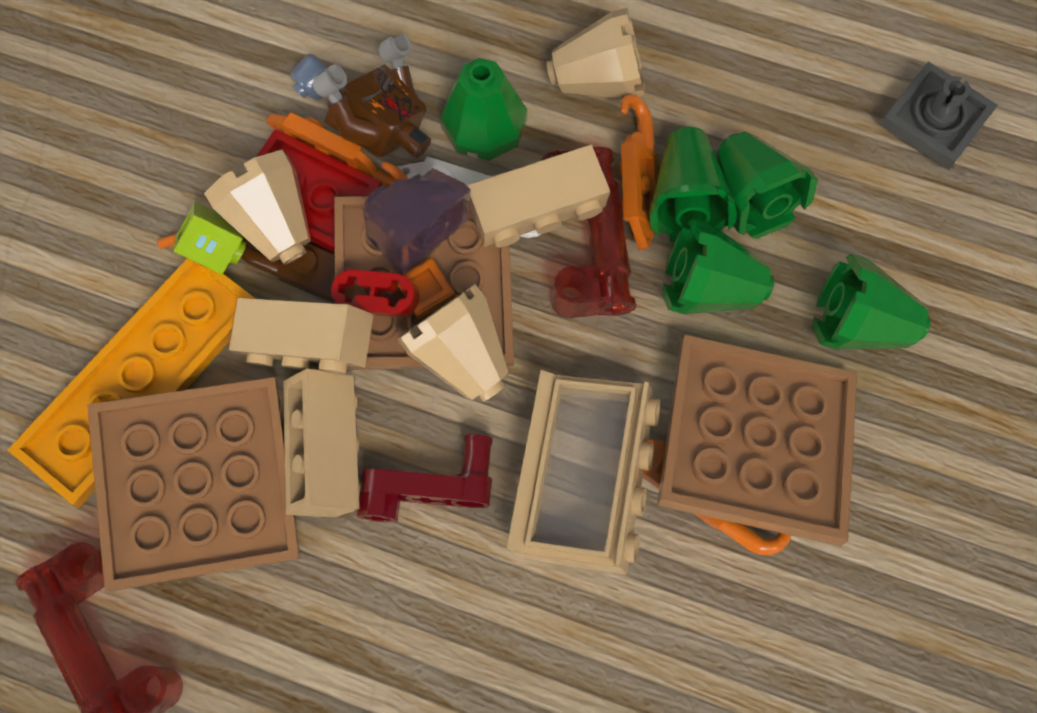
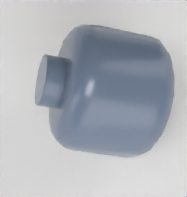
[291,54,327,101]

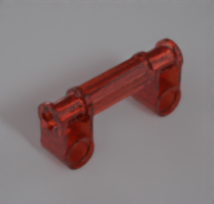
[541,147,637,318]
[15,542,183,713]

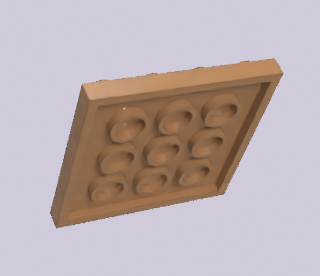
[334,196,514,370]
[657,334,857,546]
[87,377,300,592]

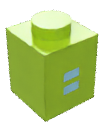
[173,201,246,275]

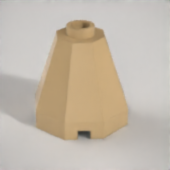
[546,8,645,99]
[204,150,311,265]
[397,284,509,402]

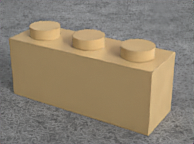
[467,144,610,247]
[229,298,374,374]
[283,368,361,518]

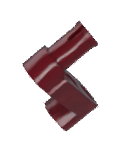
[356,434,493,523]

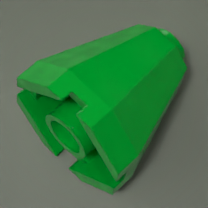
[440,58,527,161]
[717,131,818,239]
[662,218,774,314]
[812,253,931,349]

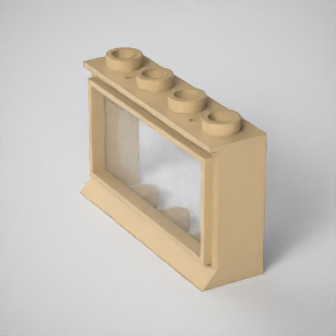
[506,370,660,575]

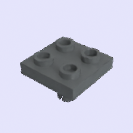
[880,61,998,170]

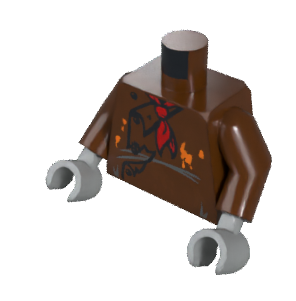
[313,33,431,158]

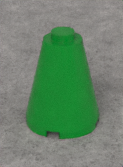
[649,126,737,243]

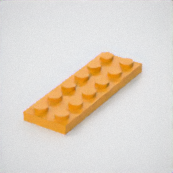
[7,258,256,508]

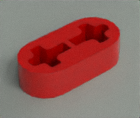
[331,269,419,317]

